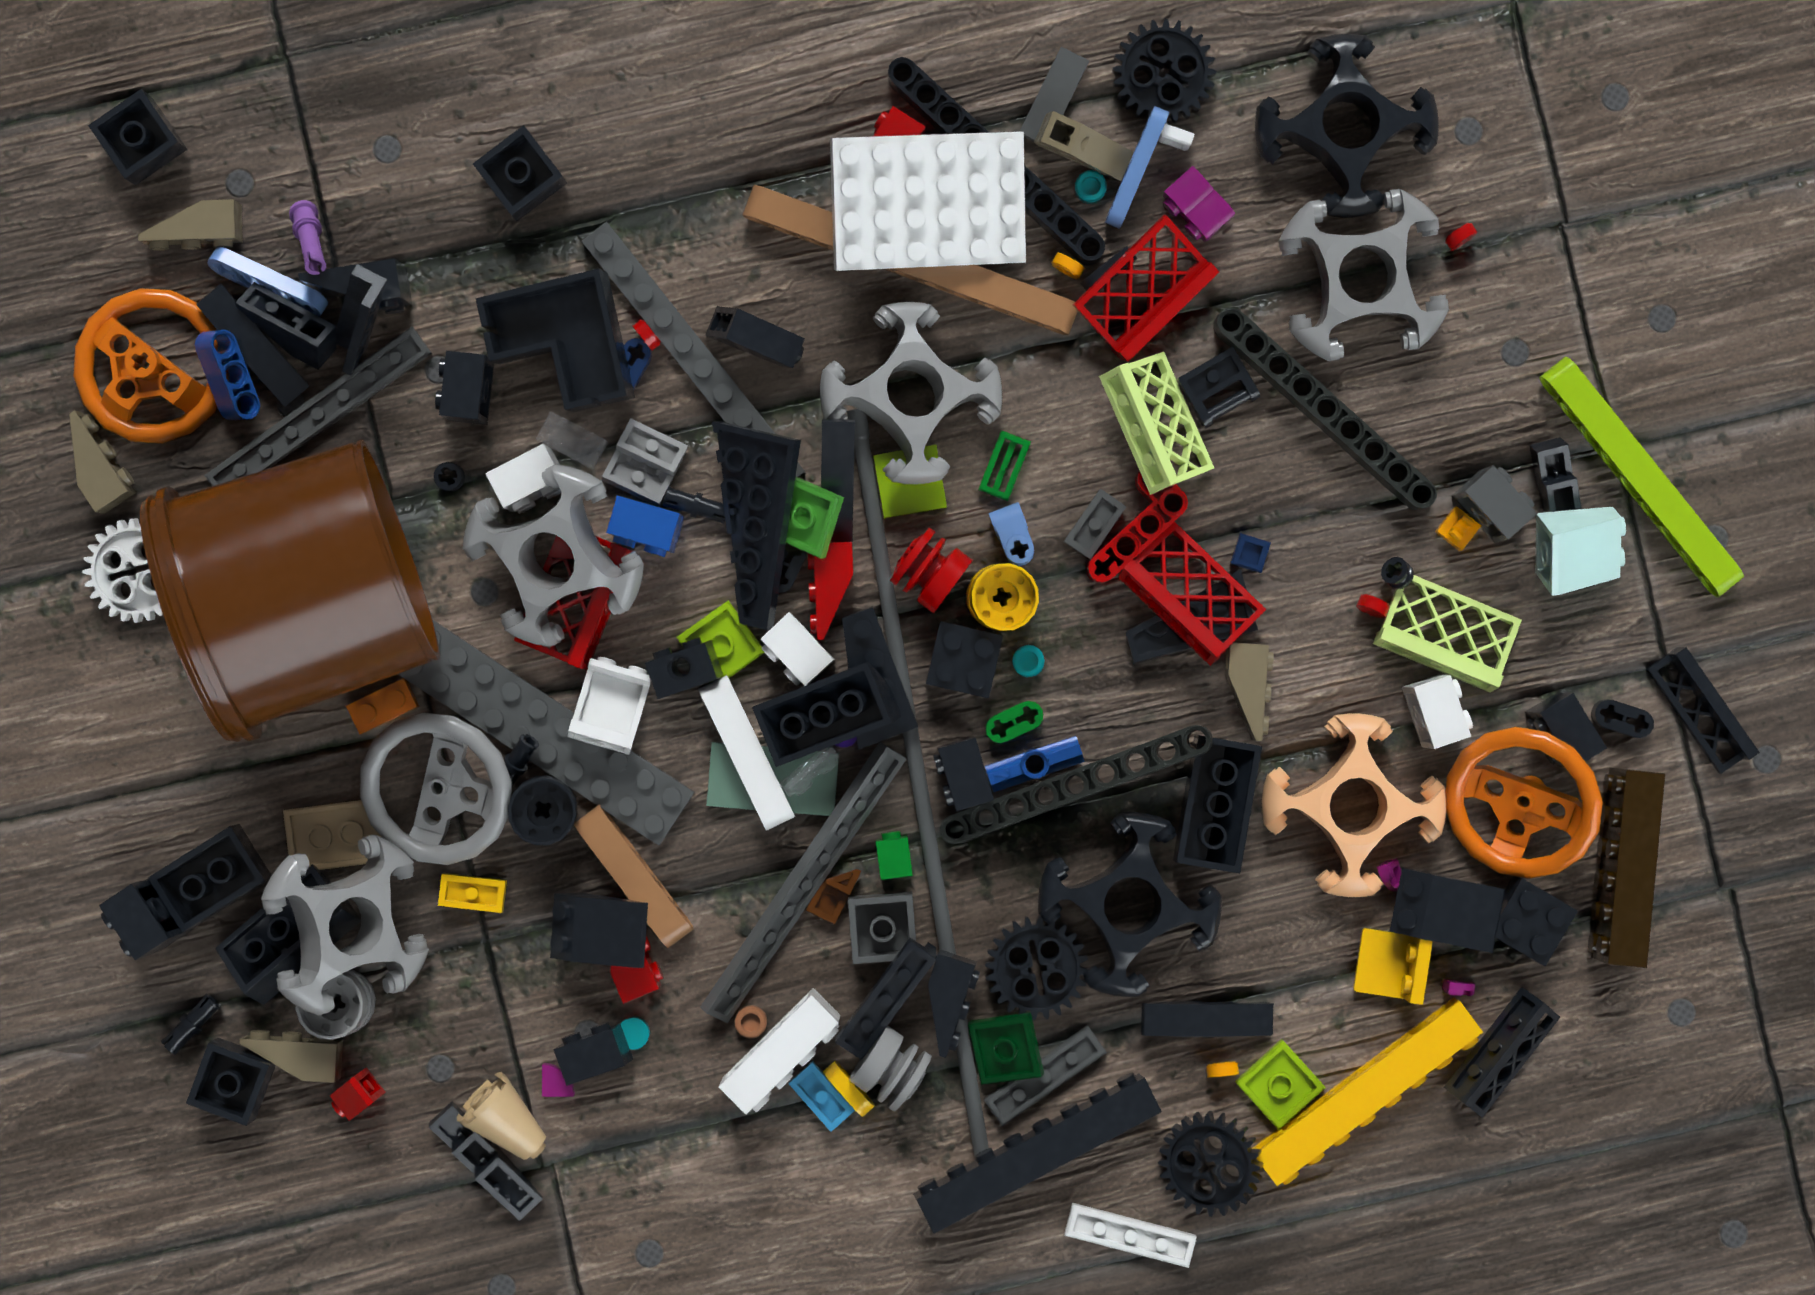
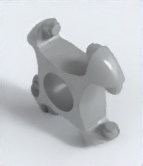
[1278,189,1449,361]
[820,302,1002,484]
[463,464,644,647]
[261,834,429,1016]

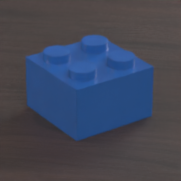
[606,495,685,557]

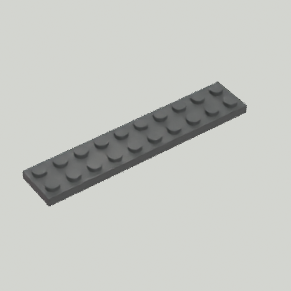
[399,620,695,846]

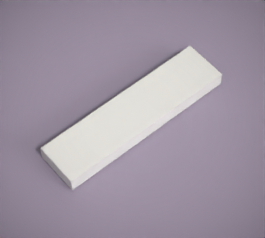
[1064,1203,1197,1268]

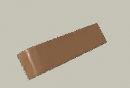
[574,804,694,948]

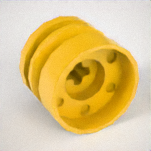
[966,563,1039,631]

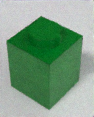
[876,831,913,880]

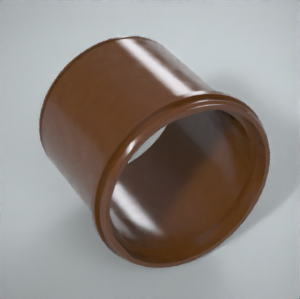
[140,439,440,742]

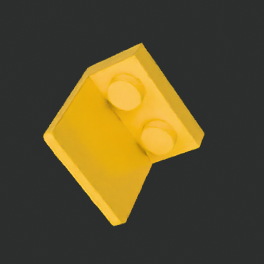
[1353,928,1433,1005]

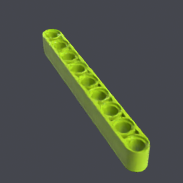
[1539,357,1744,598]

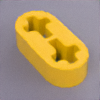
[823,1061,875,1117]

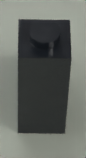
[705,306,805,368]

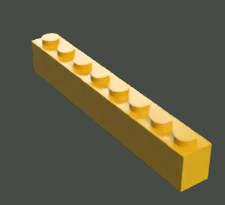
[1252,997,1483,1186]

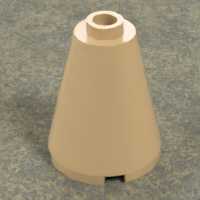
[457,1072,546,1160]

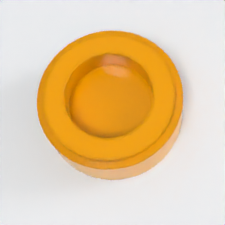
[1051,252,1085,279]
[1206,1061,1239,1078]

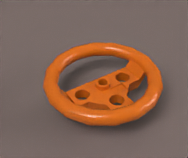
[73,288,229,443]
[1445,727,1603,879]

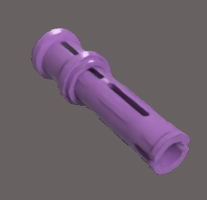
[289,200,326,275]

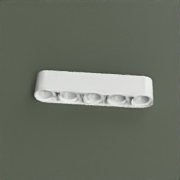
[698,675,795,831]

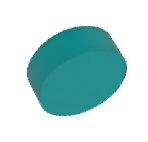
[1074,170,1107,204]
[1012,645,1045,677]
[621,1016,650,1050]

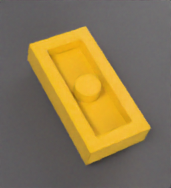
[438,873,507,913]

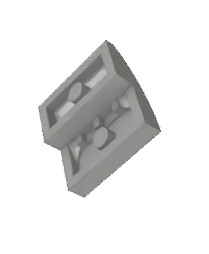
[602,418,688,507]

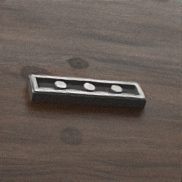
[984,1025,1107,1126]

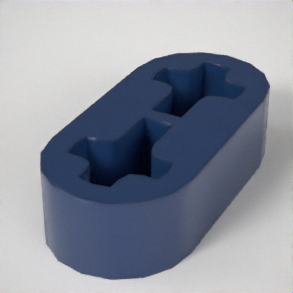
[624,338,652,390]

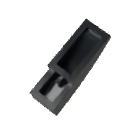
[1529,437,1582,512]

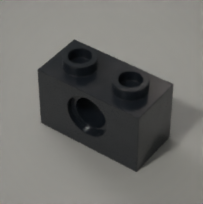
[645,637,724,699]

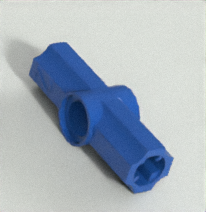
[985,735,1085,792]

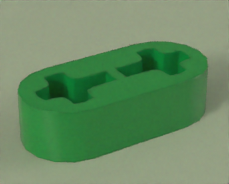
[985,701,1044,743]

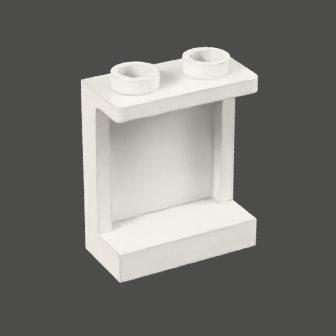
[567,657,651,755]

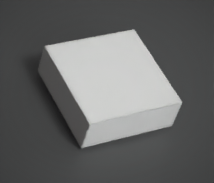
[1158,124,1195,151]

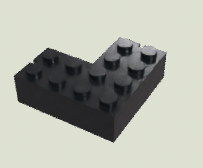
[475,268,635,412]

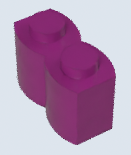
[1163,166,1235,242]

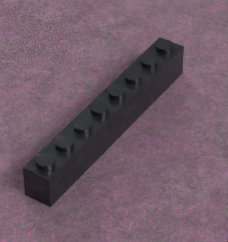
[913,1073,1162,1234]

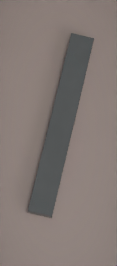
[204,327,432,486]

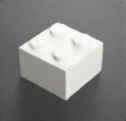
[485,444,561,514]
[761,612,835,686]
[1402,675,1473,749]

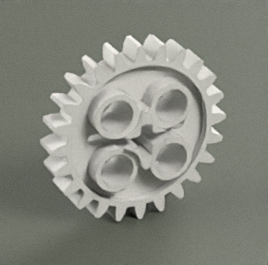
[82,518,163,623]

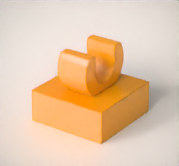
[1435,506,1482,551]

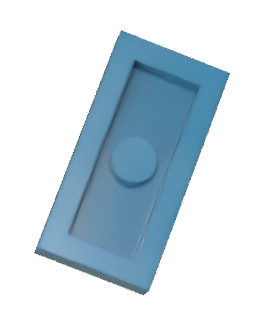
[788,1061,855,1132]

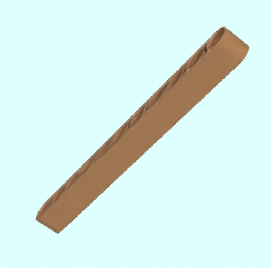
[742,185,1078,336]

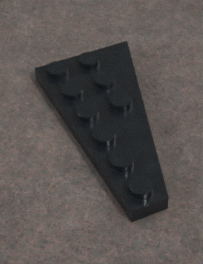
[712,421,801,630]

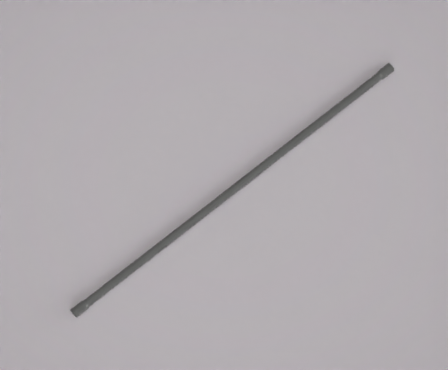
[847,409,989,1160]

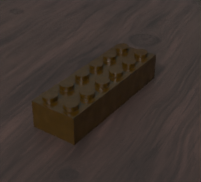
[1588,767,1665,968]

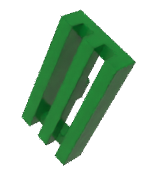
[978,430,1031,502]

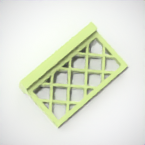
[1099,352,1214,495]
[1373,575,1522,693]

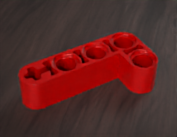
[1086,470,1188,583]

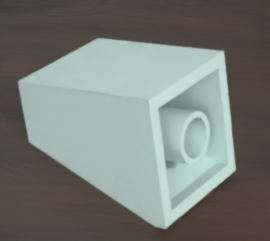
[1535,507,1626,596]

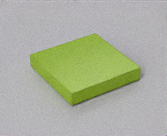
[873,445,947,519]
[676,600,765,683]
[1235,1039,1326,1130]

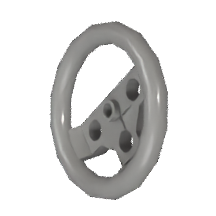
[360,713,512,865]

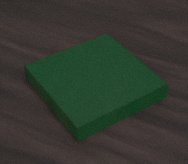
[968,1012,1044,1085]

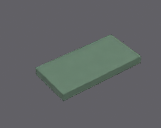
[706,742,839,816]

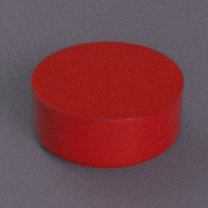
[1445,223,1478,251]
[633,319,661,351]
[1356,594,1390,619]

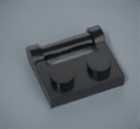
[1176,347,1261,429]

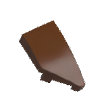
[806,869,861,925]

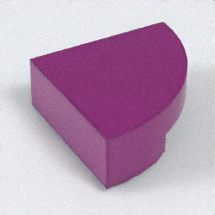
[1377,858,1401,892]
[1442,978,1476,997]
[542,1063,575,1097]

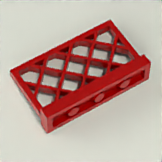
[1072,215,1219,362]
[1119,522,1267,666]
[514,535,633,670]

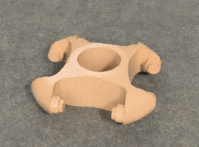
[1262,713,1446,897]

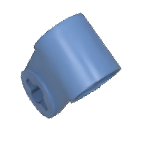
[988,502,1034,566]

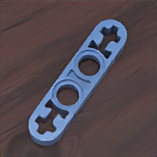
[1105,106,1169,229]
[208,247,328,317]

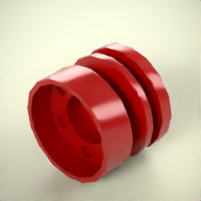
[890,527,973,613]

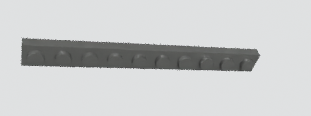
[582,221,805,478]
[700,742,906,1023]

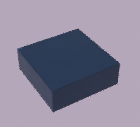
[1230,533,1271,573]

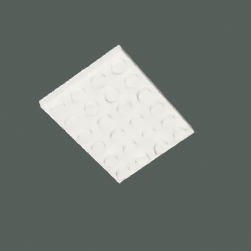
[830,131,1026,271]

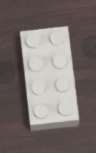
[719,988,840,1114]

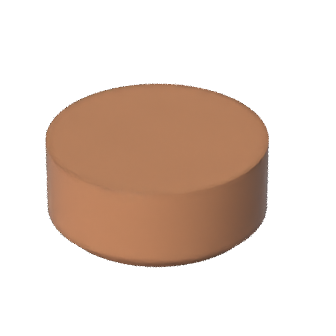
[735,1005,767,1039]

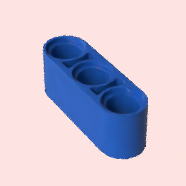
[195,330,260,420]

